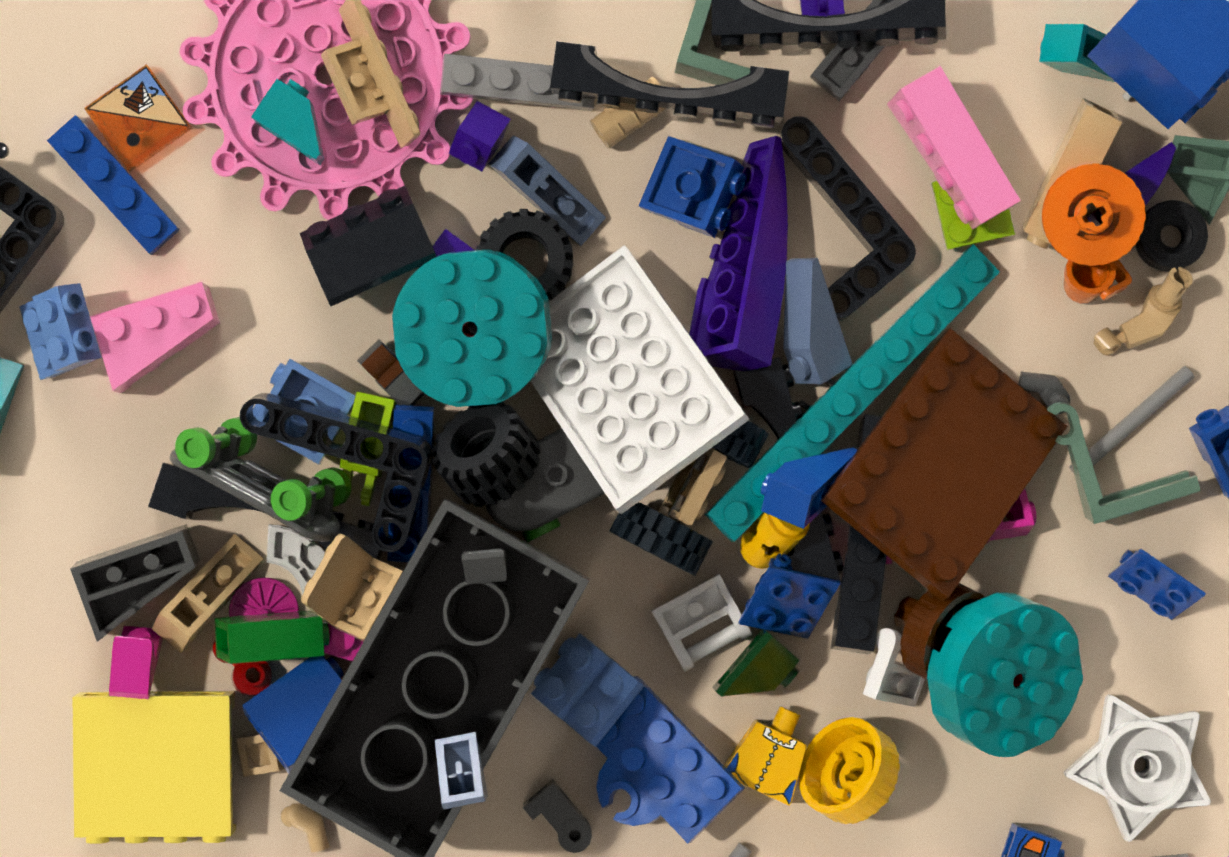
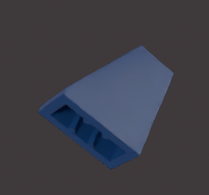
[242,656,344,774]

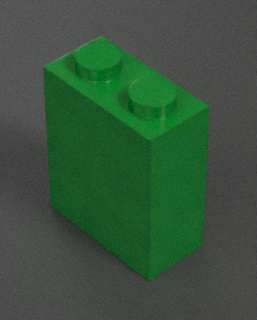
[214,611,330,664]

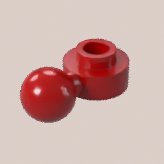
[213,641,272,696]

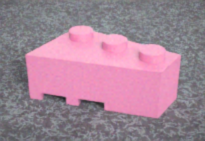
[90,282,220,393]

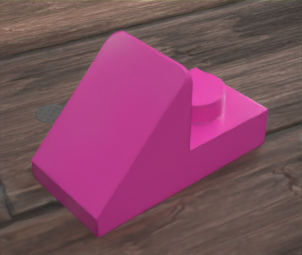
[109,626,163,699]

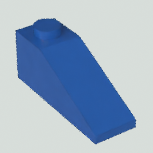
[761,447,858,529]

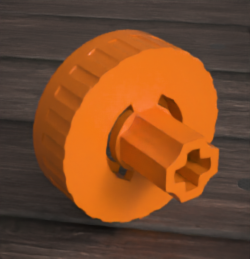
[1042,163,1146,266]

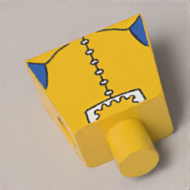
[724,706,806,806]

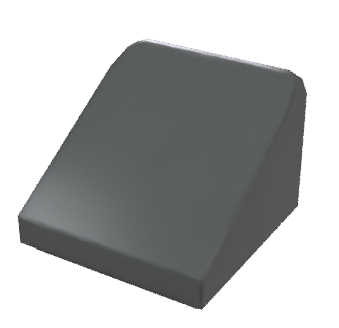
[461,548,507,584]

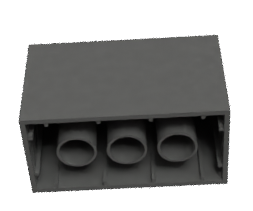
[279,499,591,857]

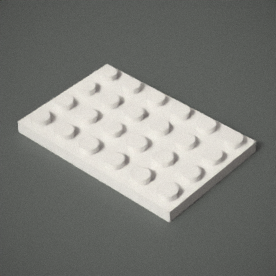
[531,245,750,514]

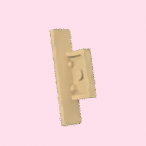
[321,0,420,148]

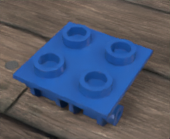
[1108,549,1206,620]
[738,553,840,639]

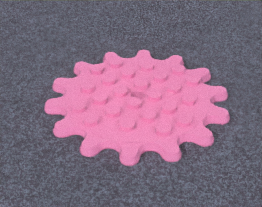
[180,0,473,220]

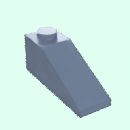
[488,135,606,246]
[783,258,853,384]

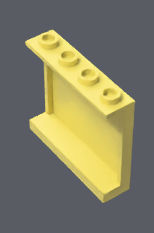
[72,691,236,844]

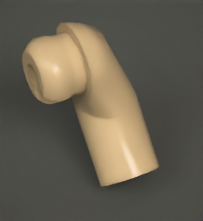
[281,803,330,853]

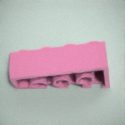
[887,66,1021,229]

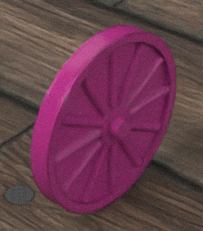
[229,578,299,617]

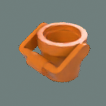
[1064,260,1132,303]

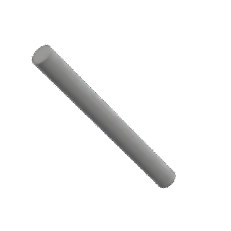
[1069,366,1195,473]

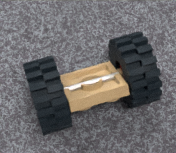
[609,421,769,576]

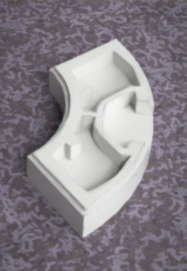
[266,524,325,595]

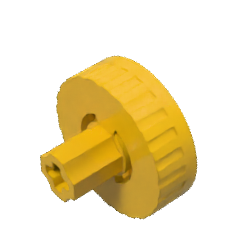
[799,717,900,824]

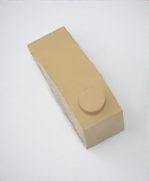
[152,534,264,654]

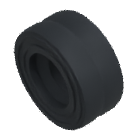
[1135,200,1208,272]

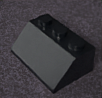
[300,186,437,306]

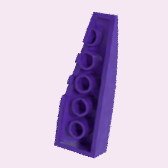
[689,135,788,371]

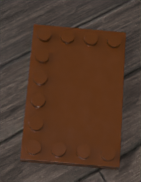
[820,328,1068,601]

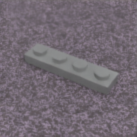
[440,54,595,111]

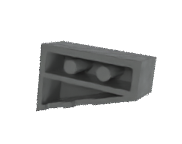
[70,524,200,642]

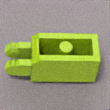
[339,391,398,506]

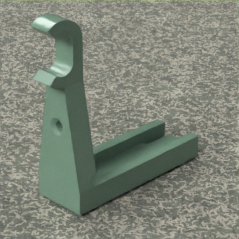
[675,0,750,85]
[1047,402,1201,524]

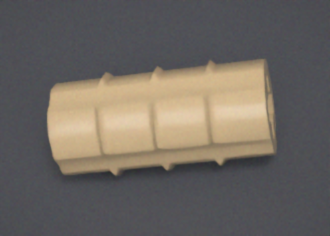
[590,76,666,149]

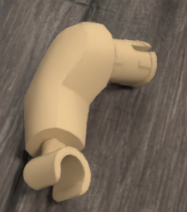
[1093,267,1193,356]

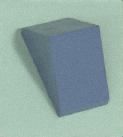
[435,732,488,809]

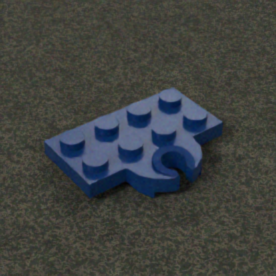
[596,676,745,844]

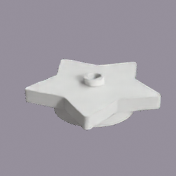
[1064,694,1211,842]

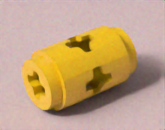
[740,512,810,569]

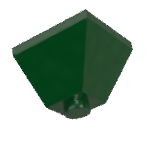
[712,629,800,697]

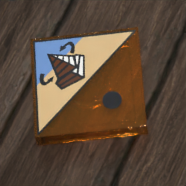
[84,64,192,172]

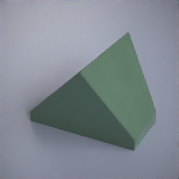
[1167,135,1229,226]

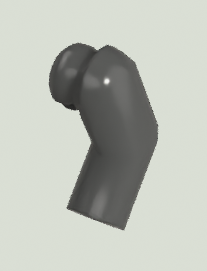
[1019,371,1070,414]

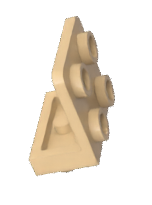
[301,534,403,642]

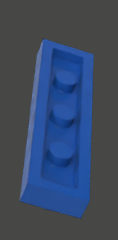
[47,115,180,255]

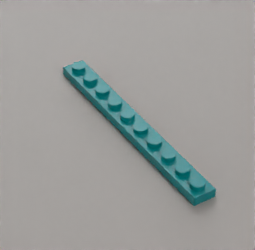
[704,244,1000,542]

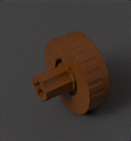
[894,583,985,680]

